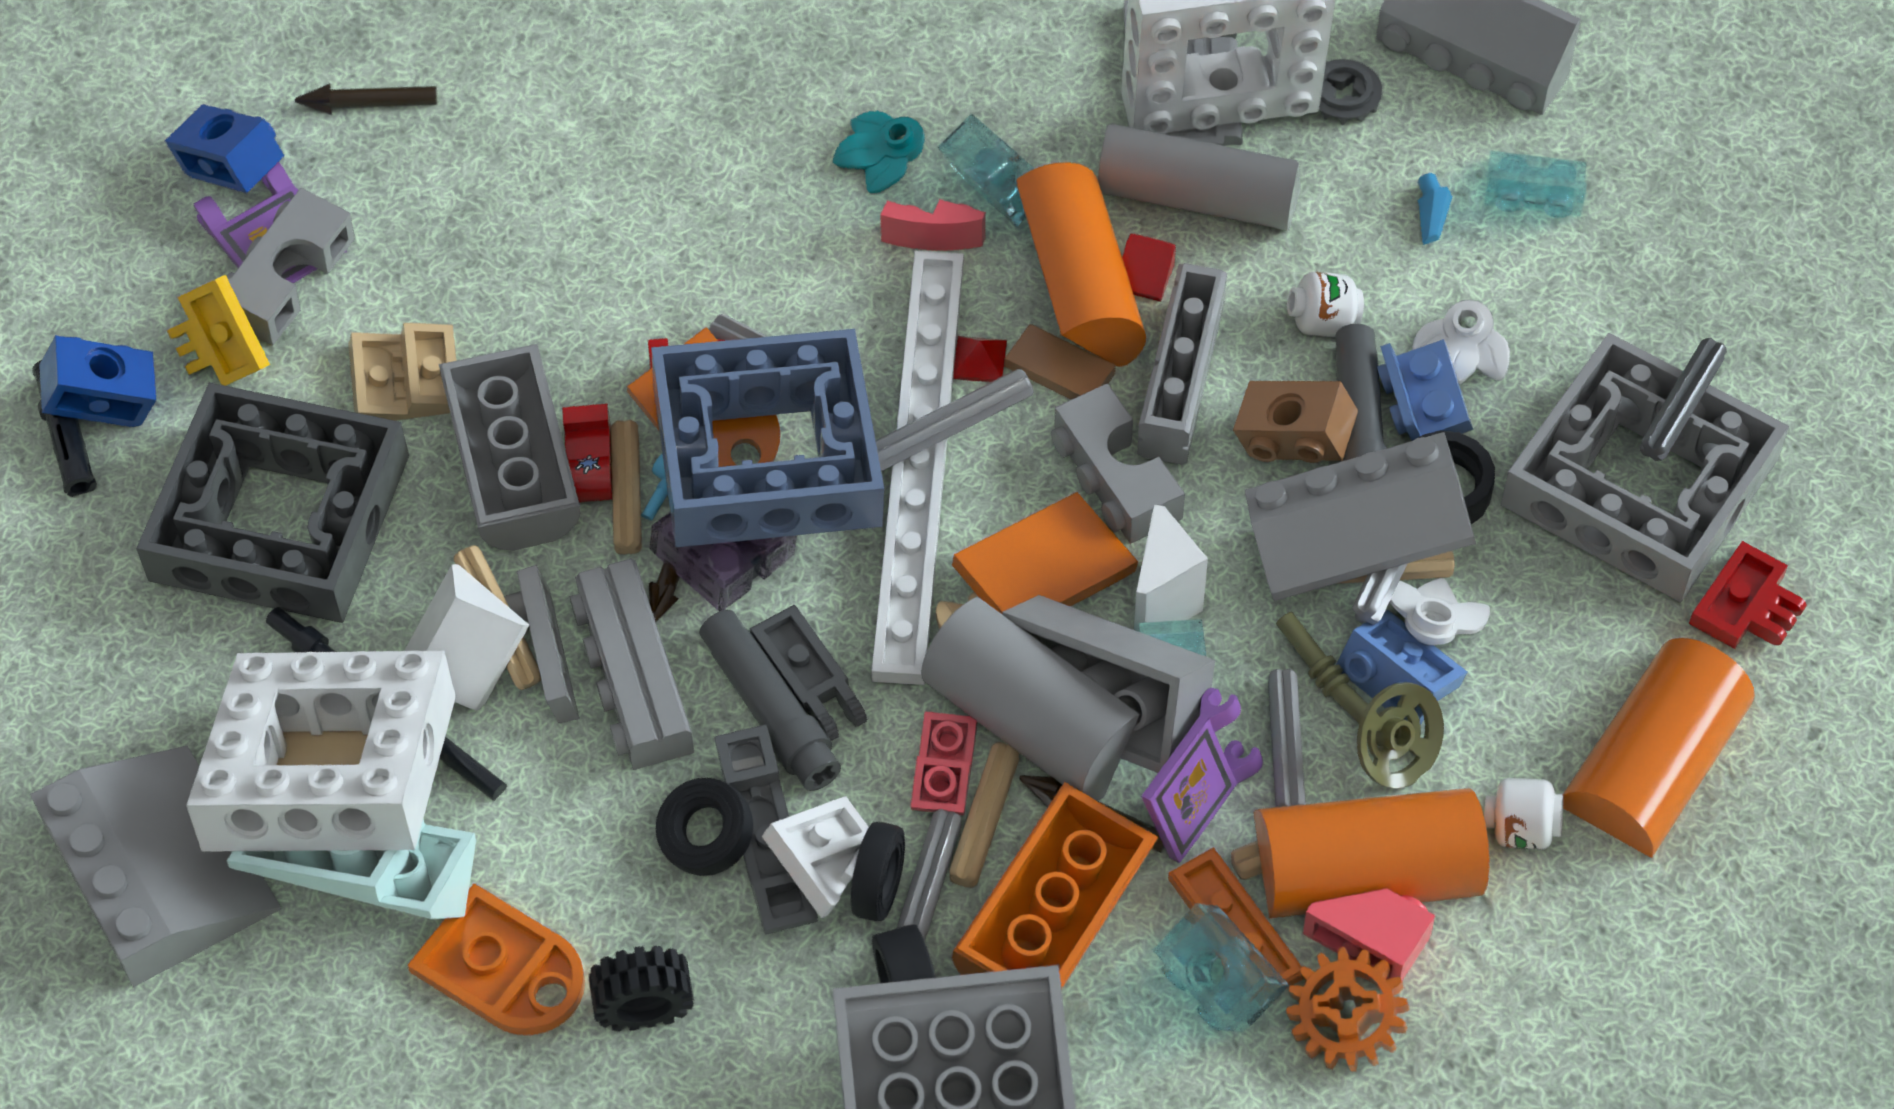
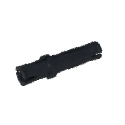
[32,360,97,497]

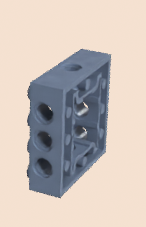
[651,329,884,547]

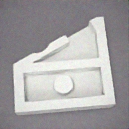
[762,796,869,918]

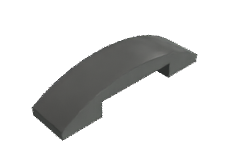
[714,724,818,935]

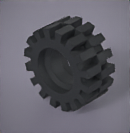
[588,946,694,1032]

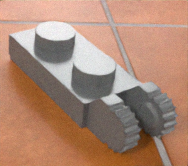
[749,605,868,741]

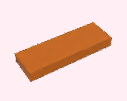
[1168,847,1303,1005]

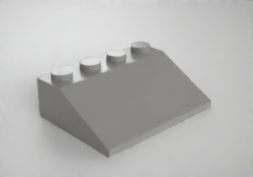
[30,746,281,987]
[833,965,1076,1109]

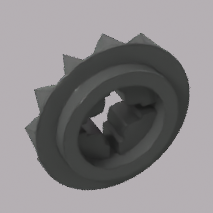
[1319,59,1383,125]

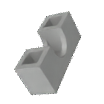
[226,188,355,345]
[1051,383,1185,544]

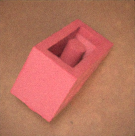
[1303,889,1435,981]

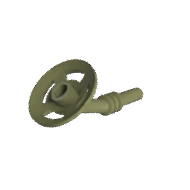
[1276,612,1444,788]

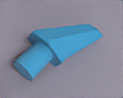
[1417,173,1452,245]

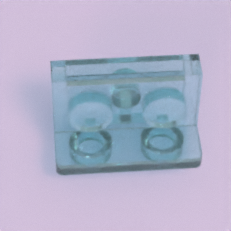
[1484,150,1587,218]

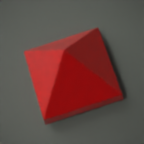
[953,336,1007,382]

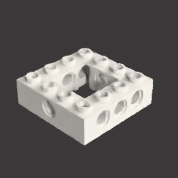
[1121,0,1335,134]
[186,650,456,851]

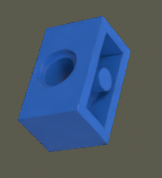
[165,104,285,193]
[40,335,156,427]

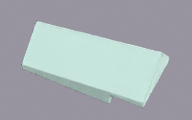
[227,819,476,919]

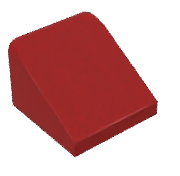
[1122,233,1176,302]

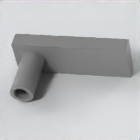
[504,565,580,723]

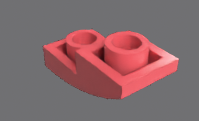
[880,199,985,250]
[911,711,978,815]

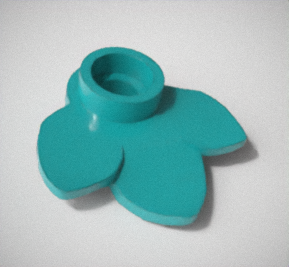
[833,111,925,193]

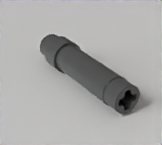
[1335,324,1387,463]
[699,610,841,791]

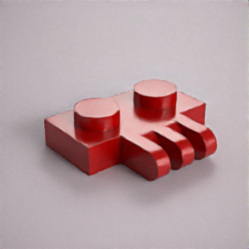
[1689,541,1807,649]

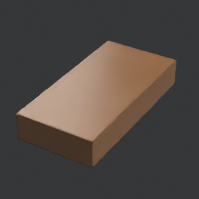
[1005,324,1116,400]

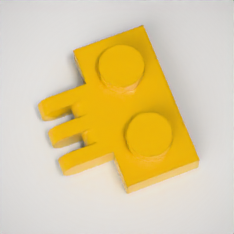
[166,275,270,386]

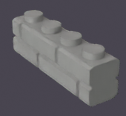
[1137,263,1227,465]
[569,558,694,770]

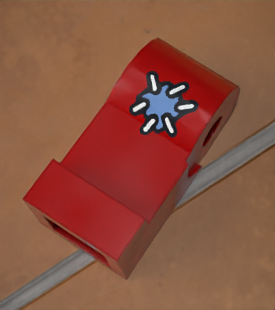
[562,403,612,503]

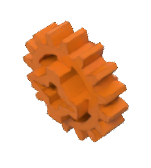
[1286,947,1409,1072]

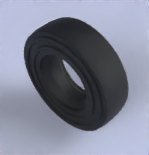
[655,778,753,876]
[851,822,905,921]

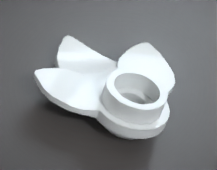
[1412,300,1510,385]
[1389,578,1490,645]

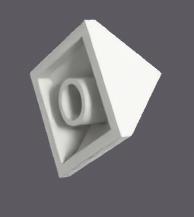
[1134,505,1208,638]
[405,564,529,711]

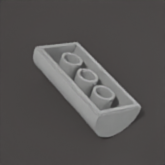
[1098,123,1300,231]
[439,344,580,551]
[921,597,1140,801]

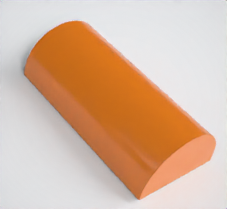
[1016,162,1146,367]
[1563,638,1755,858]
[952,782,1158,990]
[1253,788,1489,918]

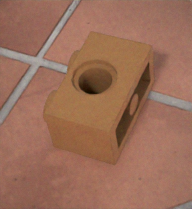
[1233,381,1358,463]

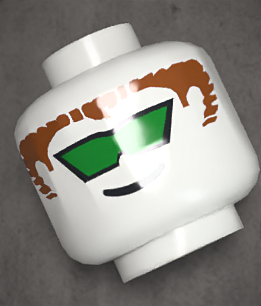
[1287,272,1364,338]
[1484,778,1563,850]

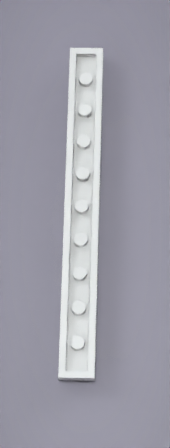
[872,251,964,685]

